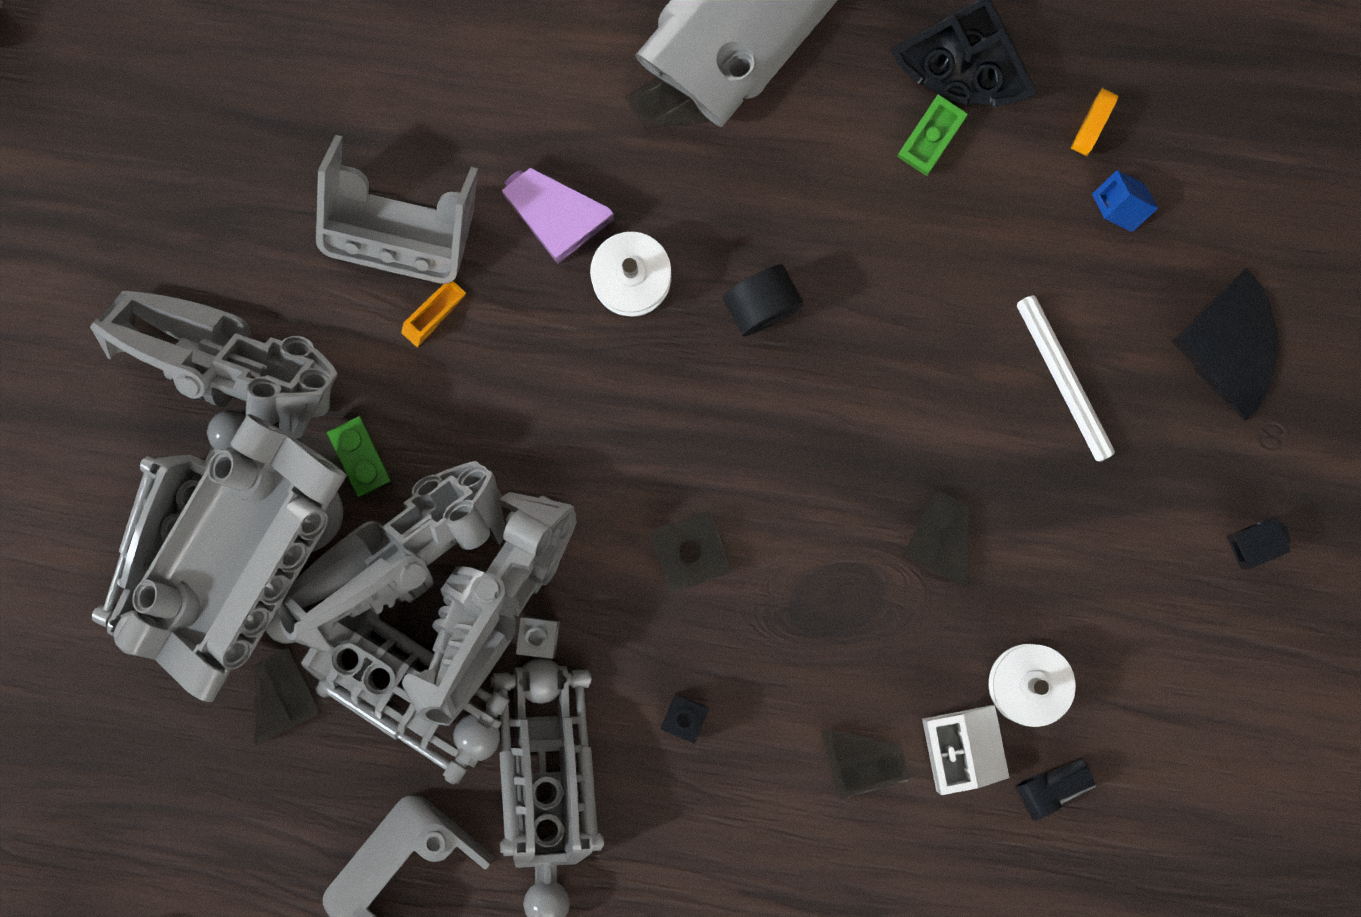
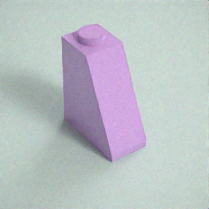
[502,168,614,264]

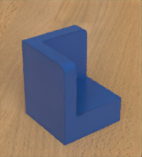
[1092,170,1158,232]

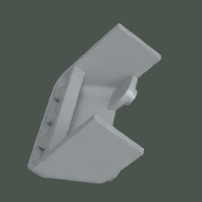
[316,135,478,284]
[323,794,495,917]

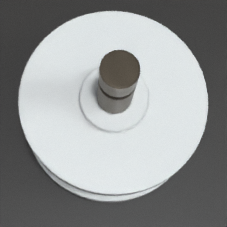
[590,232,671,317]
[988,644,1076,727]

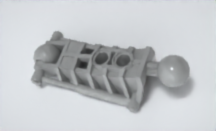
[92,410,246,656]
[266,606,510,785]
[490,657,604,917]

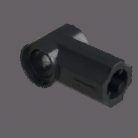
[1016,758,1096,820]

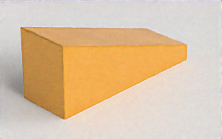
[401,281,466,348]

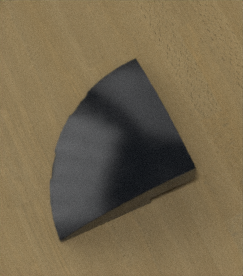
[890,0,1037,106]
[1171,268,1278,421]

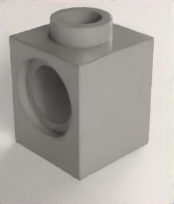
[516,617,560,659]

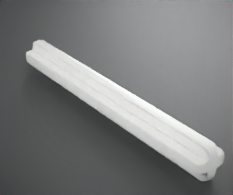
[1017,295,1115,461]

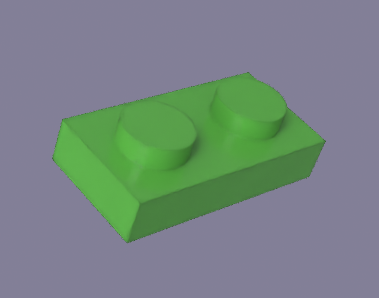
[897,95,968,176]
[327,416,393,498]

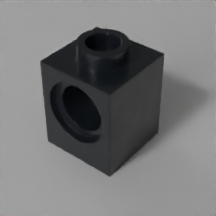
[1227,518,1291,569]
[661,693,709,744]

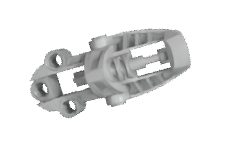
[90,291,337,438]
[276,461,506,651]
[402,492,577,726]

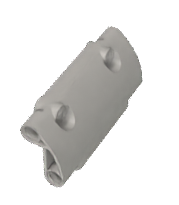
[635,0,837,127]
[115,414,347,702]

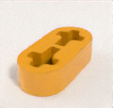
[1071,88,1119,157]

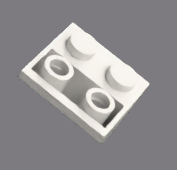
[922,705,1009,795]

